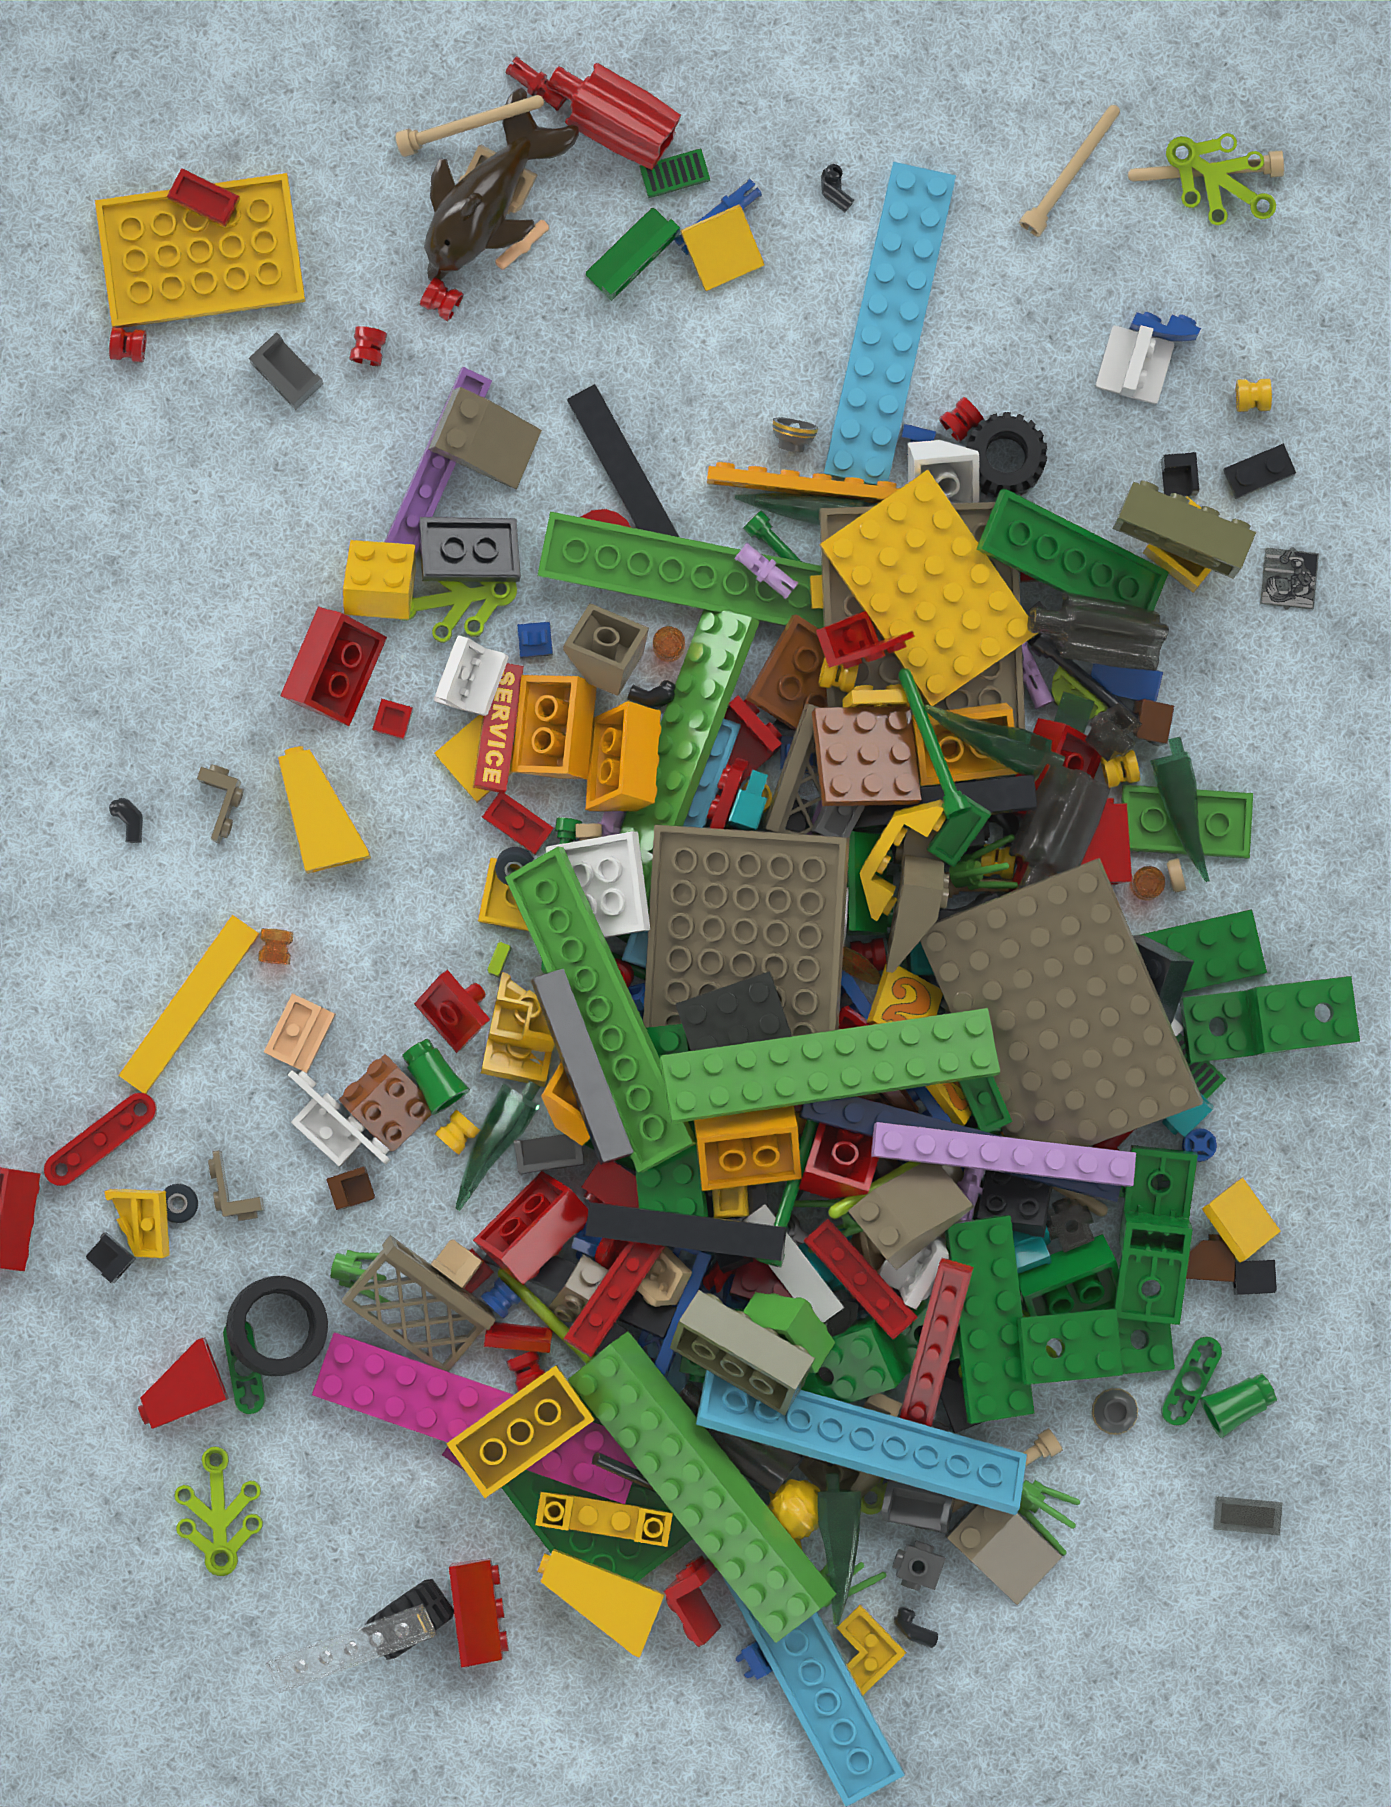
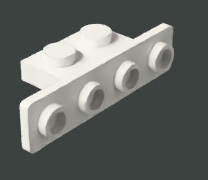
[288,1070,390,1167]

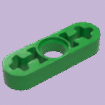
[223,1321,266,1414]
[1161,1337,1222,1426]

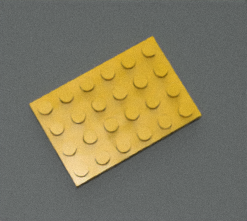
[95,173,306,328]
[819,470,1039,707]

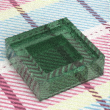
[1054,691,1095,733]

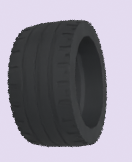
[226,1276,328,1376]

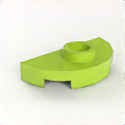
[1051,666,1109,720]

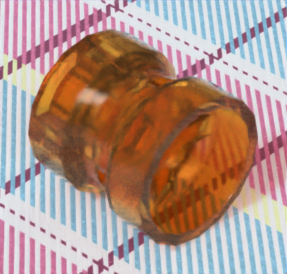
[653,626,685,662]
[1130,866,1166,901]
[258,928,294,965]

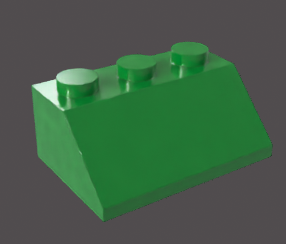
[847,832,893,936]
[1018,1234,1119,1317]

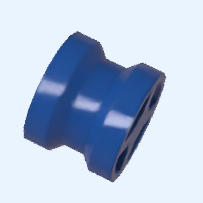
[1182,1128,1217,1162]
[480,1277,522,1319]

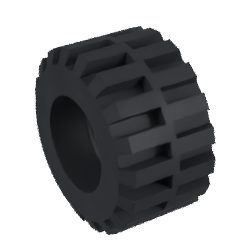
[966,412,1048,498]
[364,1579,454,1660]

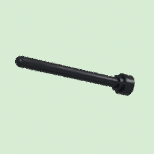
[1030,630,1156,744]

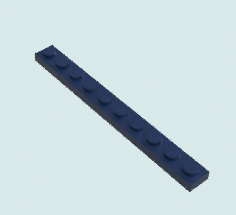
[799,1097,1121,1203]

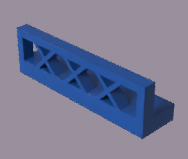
[637,1247,715,1378]

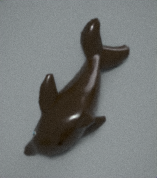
[424,88,579,281]

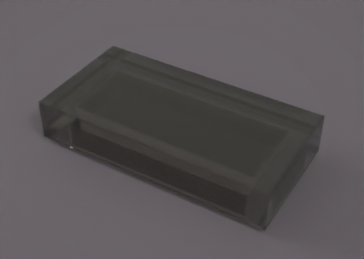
[1213,1496,1283,1536]

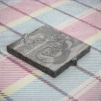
[1260,547,1319,610]

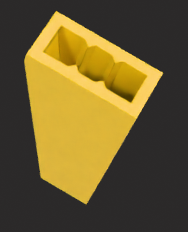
[278,746,371,874]
[537,1549,665,1658]

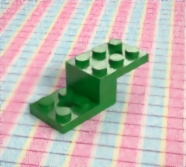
[1180,976,1360,1064]
[1114,1145,1198,1325]
[801,1295,960,1403]
[1017,1308,1175,1385]

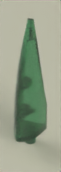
[734,493,866,525]
[924,704,1065,781]
[1150,736,1210,882]
[455,1080,541,1211]
[818,1473,861,1625]

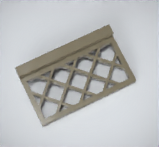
[762,704,822,835]
[341,1235,496,1372]

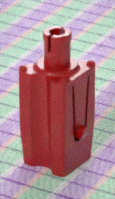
[547,63,681,170]

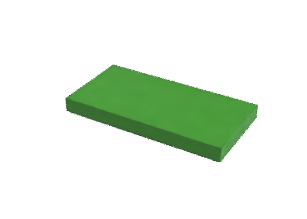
[1121,785,1253,859]

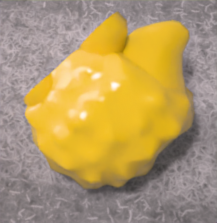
[768,1479,828,1540]

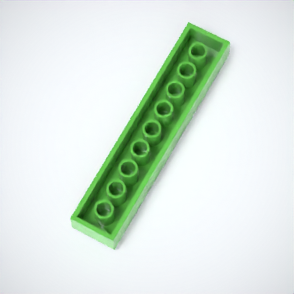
[568,1331,836,1643]

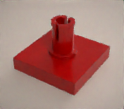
[414,969,490,1053]

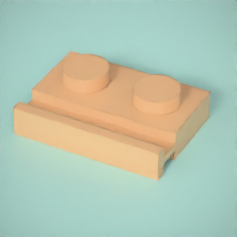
[264,993,336,1073]

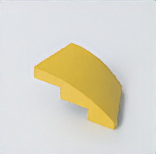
[480,972,555,1087]

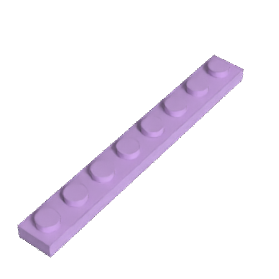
[871,1122,1136,1187]

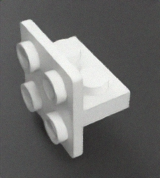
[1095,325,1174,404]
[434,635,509,716]
[878,1236,949,1309]

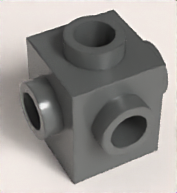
[892,1540,946,1591]

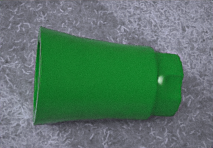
[402,1039,470,1115]
[1200,1373,1277,1439]

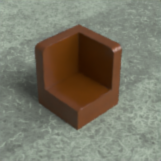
[1133,699,1174,746]
[326,1166,375,1211]

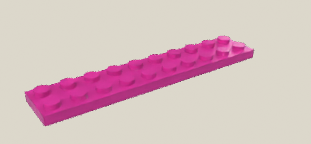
[312,1332,637,1504]

